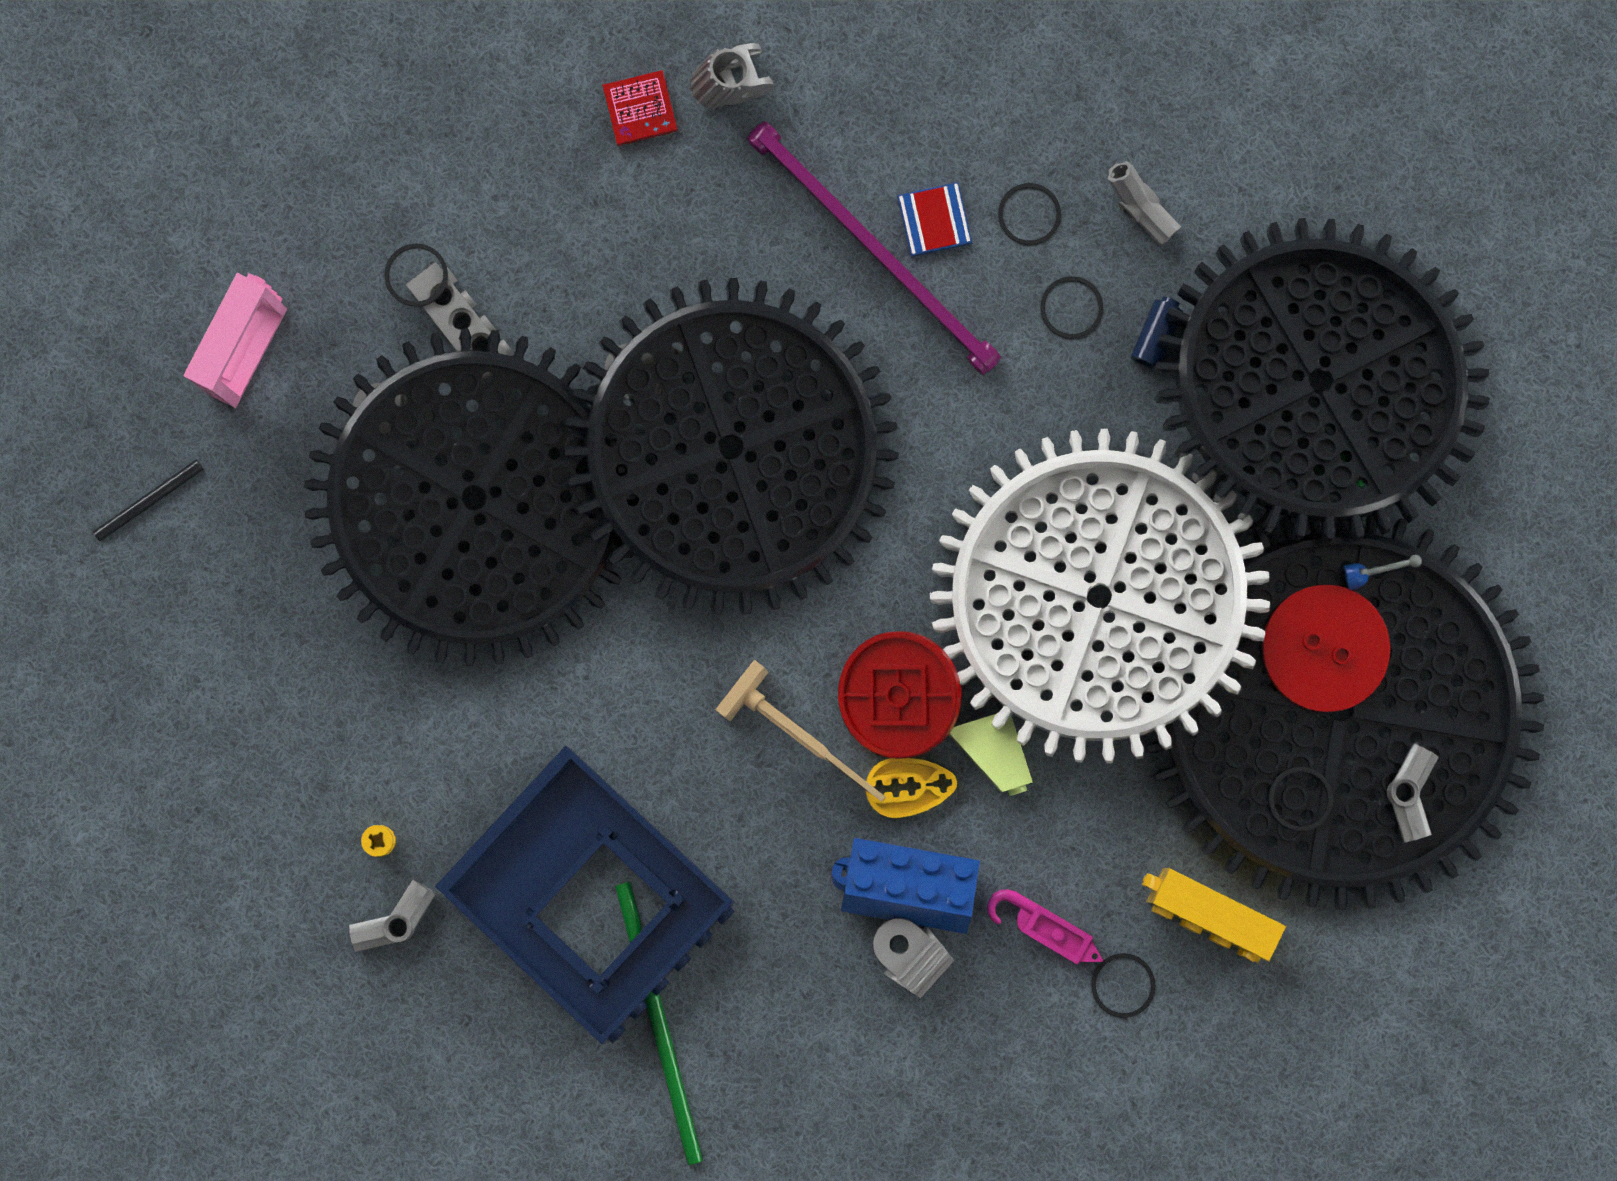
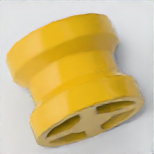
[361,825,396,857]

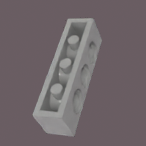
[406,262,514,384]

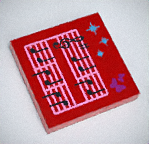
[602,70,678,146]

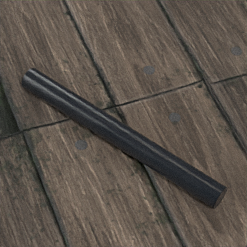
[93,459,204,542]

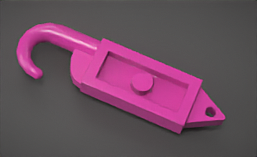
[987,889,1103,964]

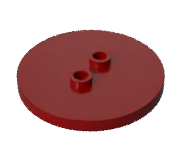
[1262,585,1390,712]
[838,631,962,759]

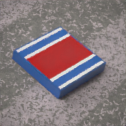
[897,182,972,257]

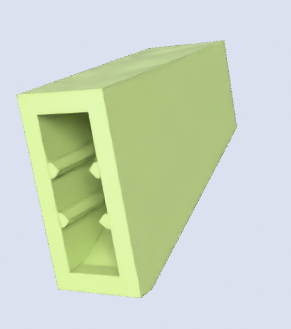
[949,714,1033,796]

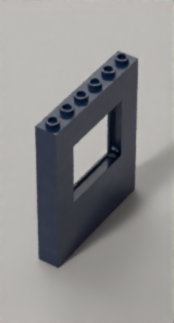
[435,745,735,1044]

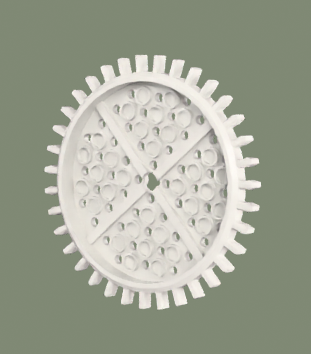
[930,429,1270,763]

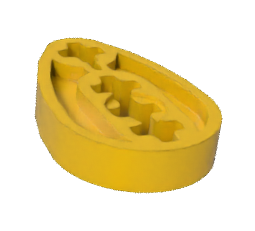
[865,758,957,818]

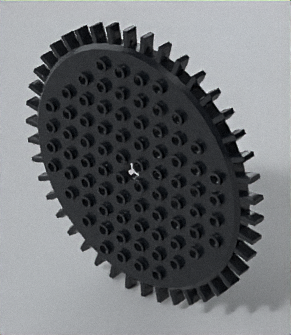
[1144,515,1544,910]

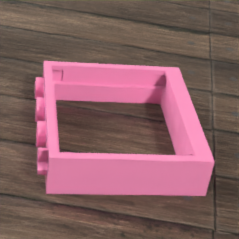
[183,273,287,408]

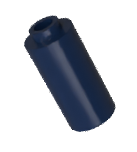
[1130,296,1183,369]

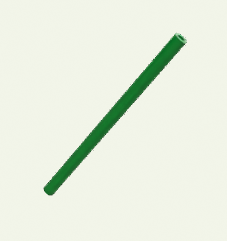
[615,882,703,1165]

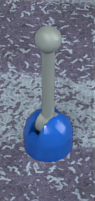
[1343,555,1422,590]

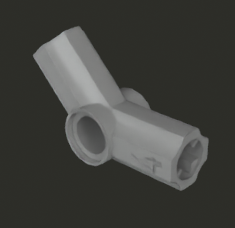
[1107,161,1181,247]
[1387,744,1438,843]
[349,879,437,952]

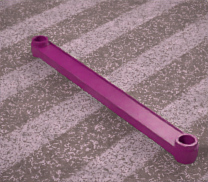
[746,120,1001,375]

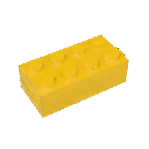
[1142,868,1286,963]

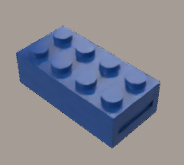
[831,838,980,934]

